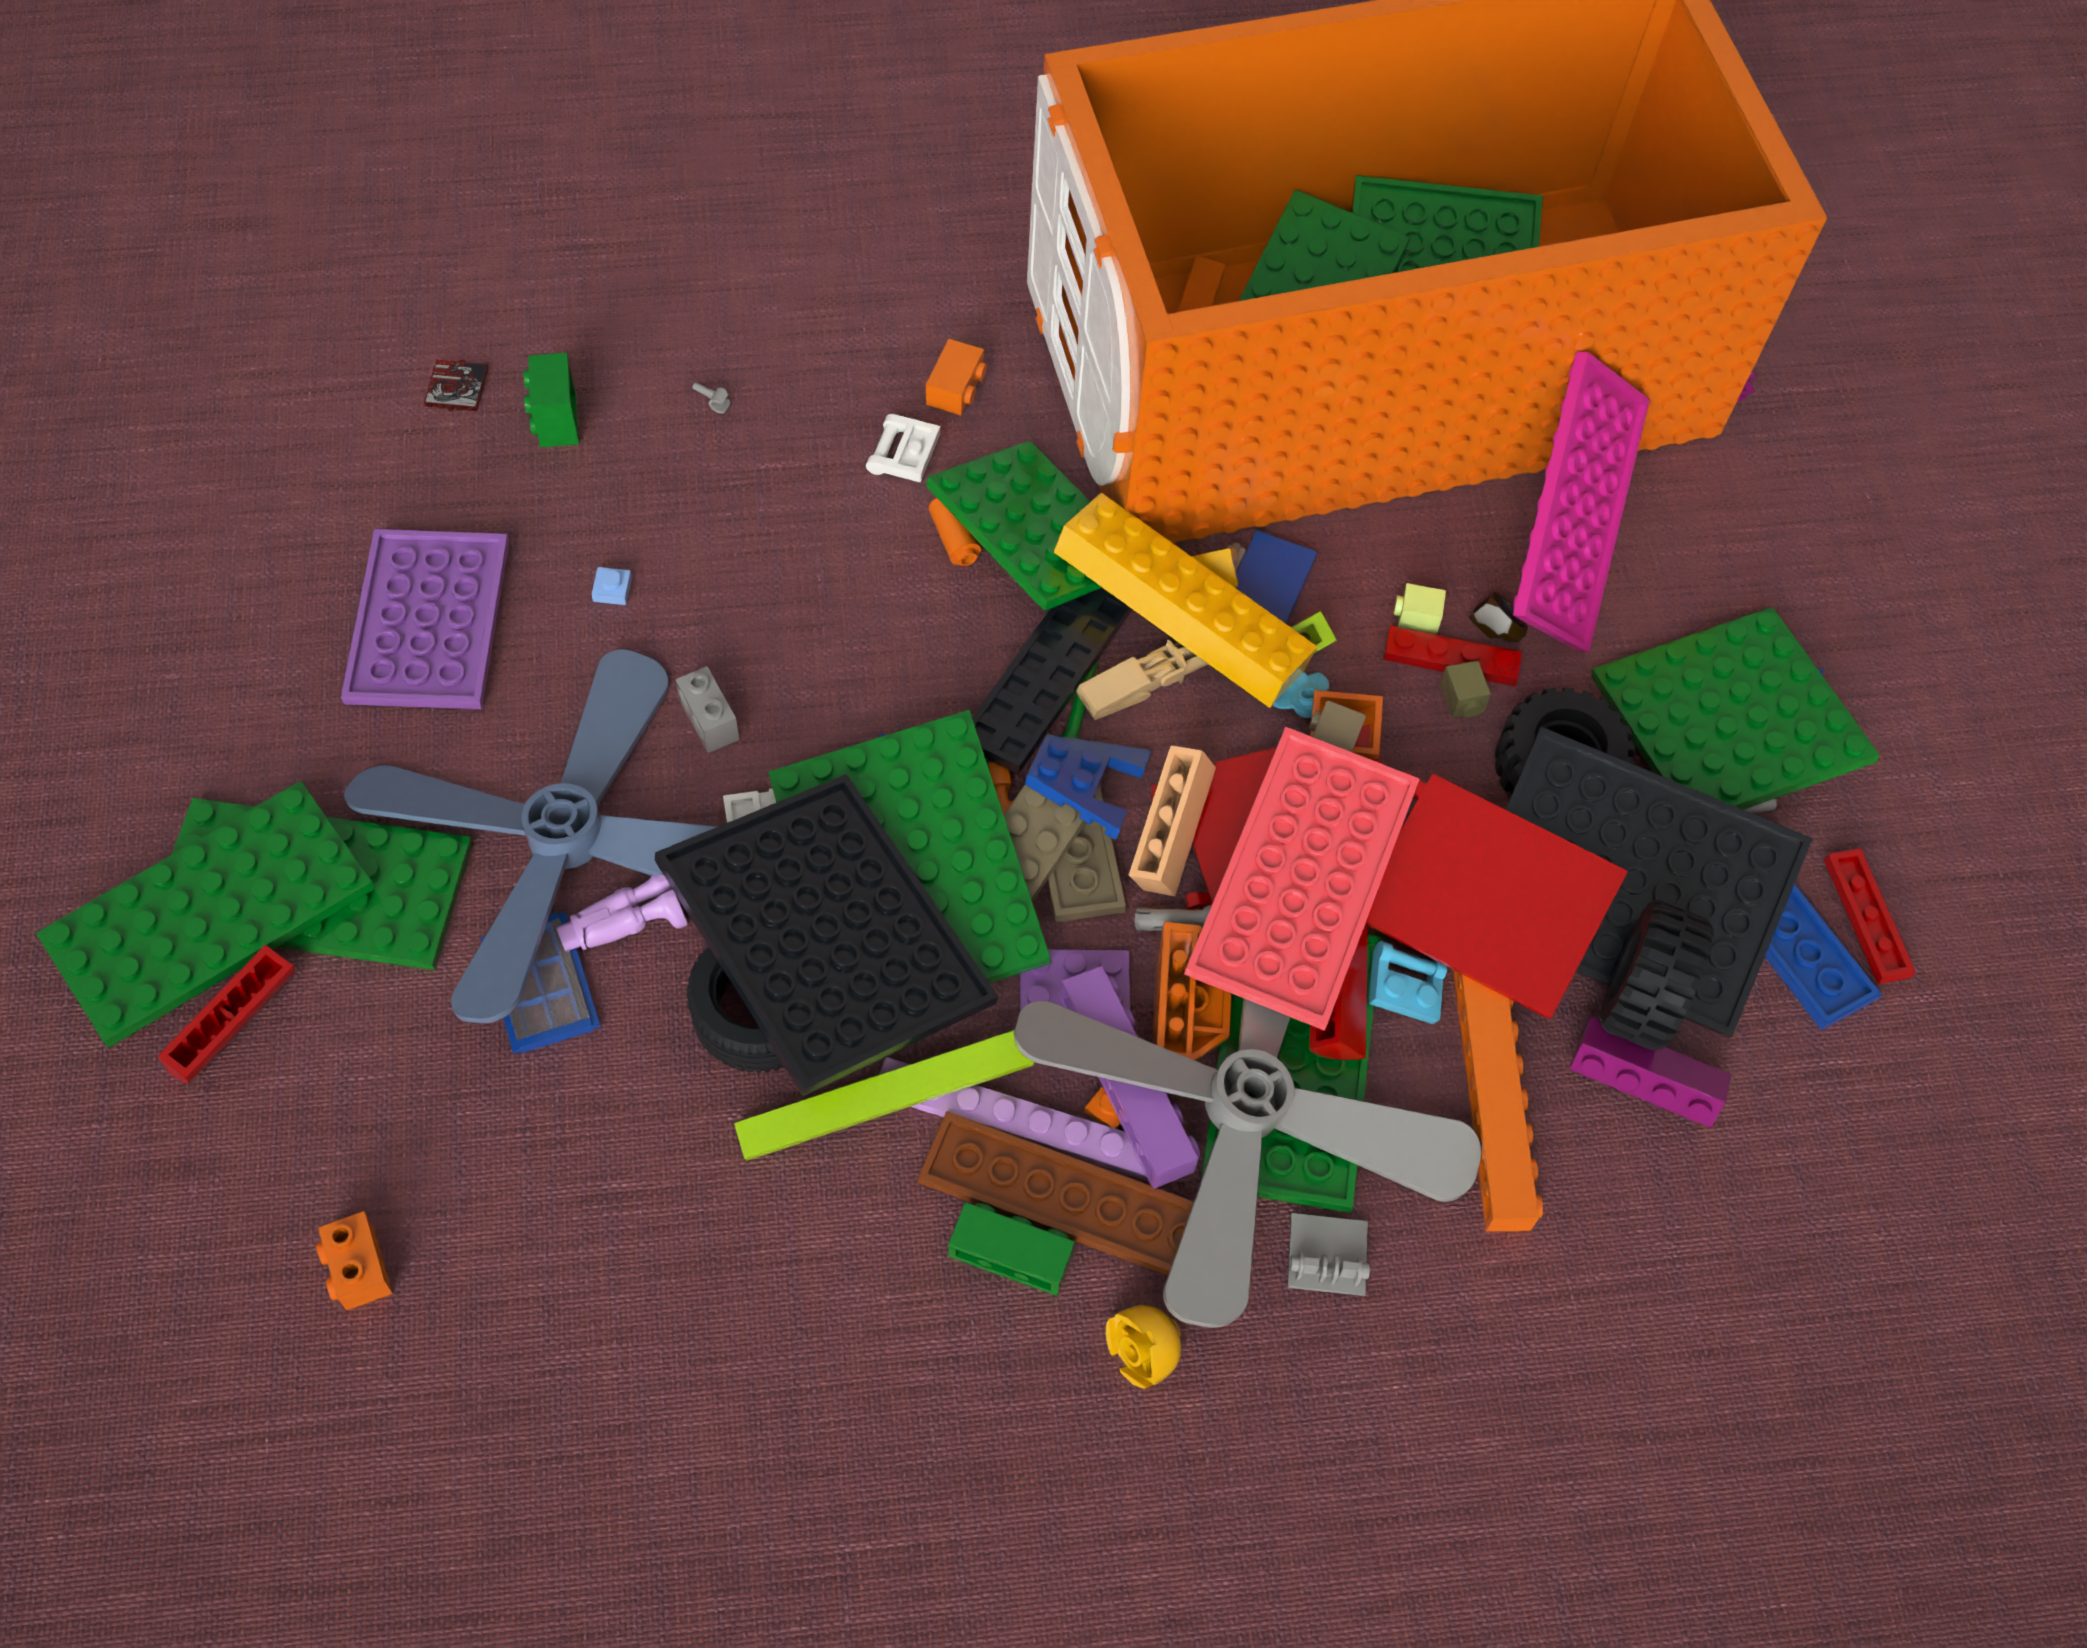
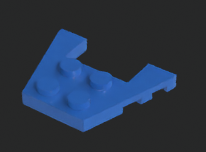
[1025,735,1152,840]

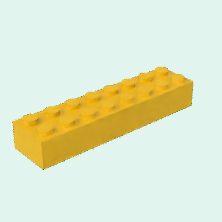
[1054,493,1318,708]

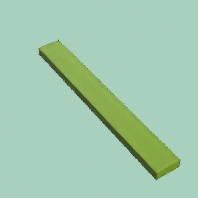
[734,1030,1034,1161]

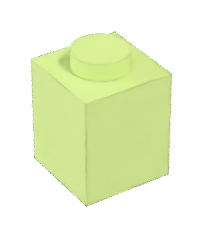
[1393,583,1446,635]

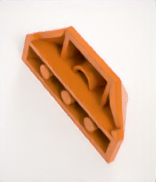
[1152,921,1231,1061]

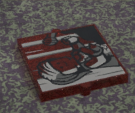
[424,360,489,411]

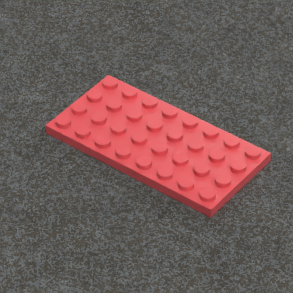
[1184,727,1420,1030]

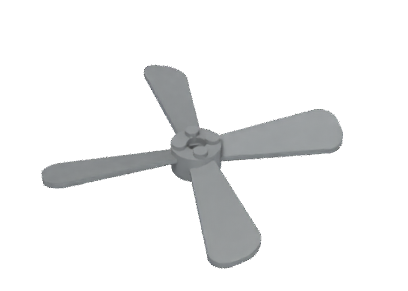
[1014,999,1481,1328]

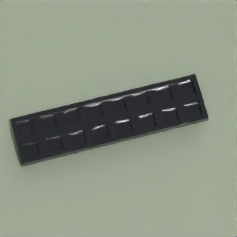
[972,588,1133,774]

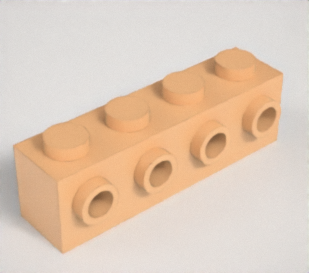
[1129,746,1216,896]

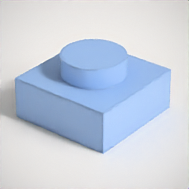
[592,567,632,605]

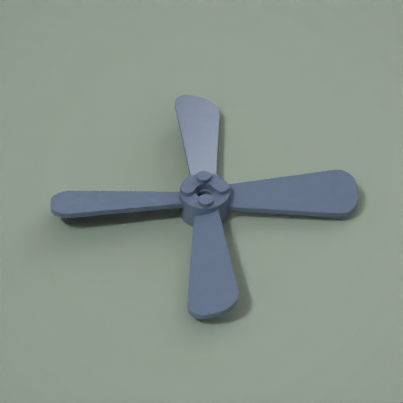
[344,649,718,1023]

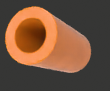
[928,498,981,566]

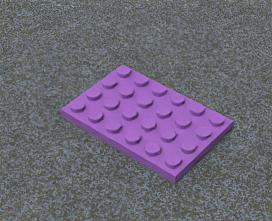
[341,529,509,709]

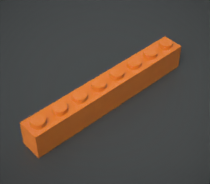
[1452,969,1543,1232]

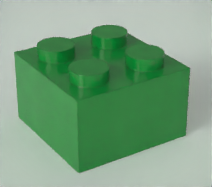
[523,352,579,448]

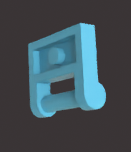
[1369,941,1447,1024]

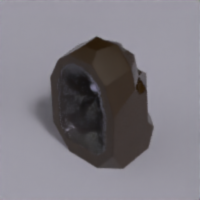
[1468,592,1528,642]

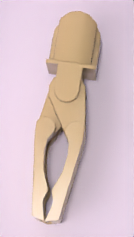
[1076,640,1209,720]

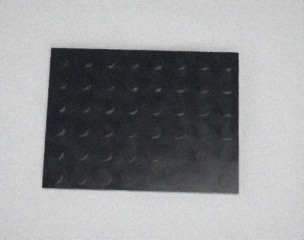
[1505,727,1813,1038]
[654,774,999,1096]

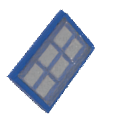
[480,912,601,1054]

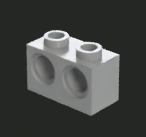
[676,666,739,753]

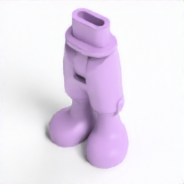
[556,874,688,952]

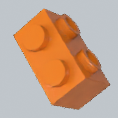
[926,339,987,416]
[316,1211,393,1311]

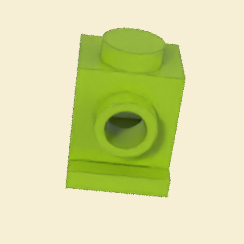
[1291,611,1337,653]

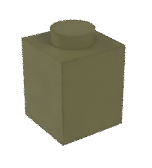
[1440,661,1491,718]

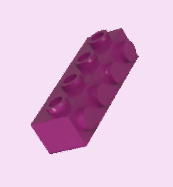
[1570,1017,1732,1128]

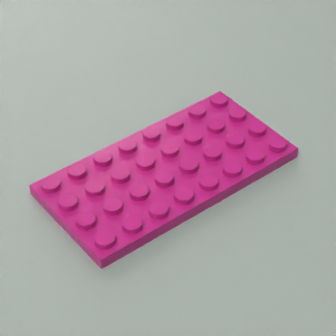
[1513,352,1650,653]

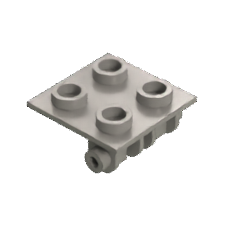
[1288,1213,1370,1296]

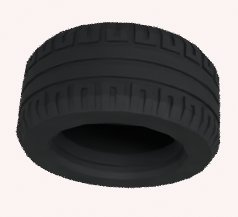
[687,947,785,1073]

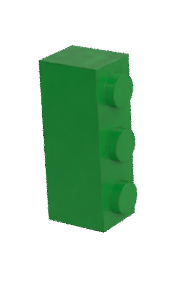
[948,1202,1075,1296]

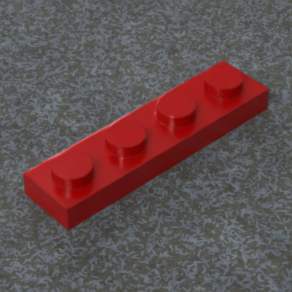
[1383,625,1522,686]
[1824,848,1916,984]

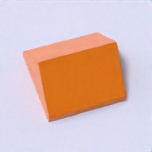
[1310,690,1383,759]

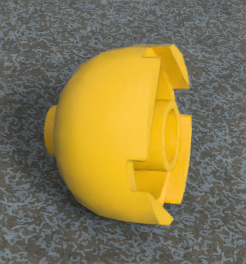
[1105,1305,1181,1389]

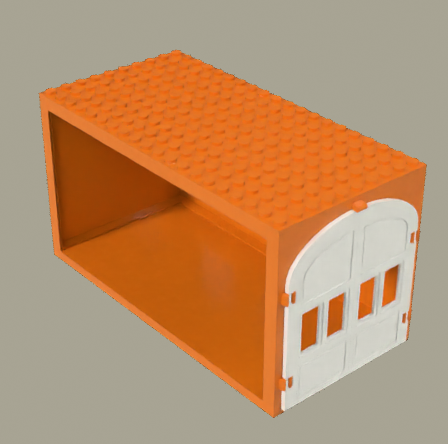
[1027,0,1828,544]

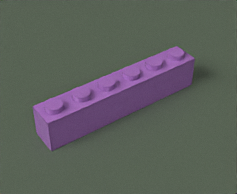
[1059,966,1200,1189]

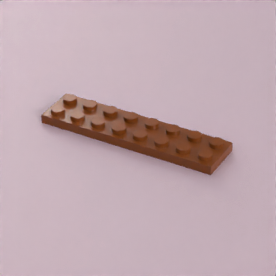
[918,1111,1194,1276]

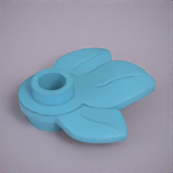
[1273,672,1329,718]

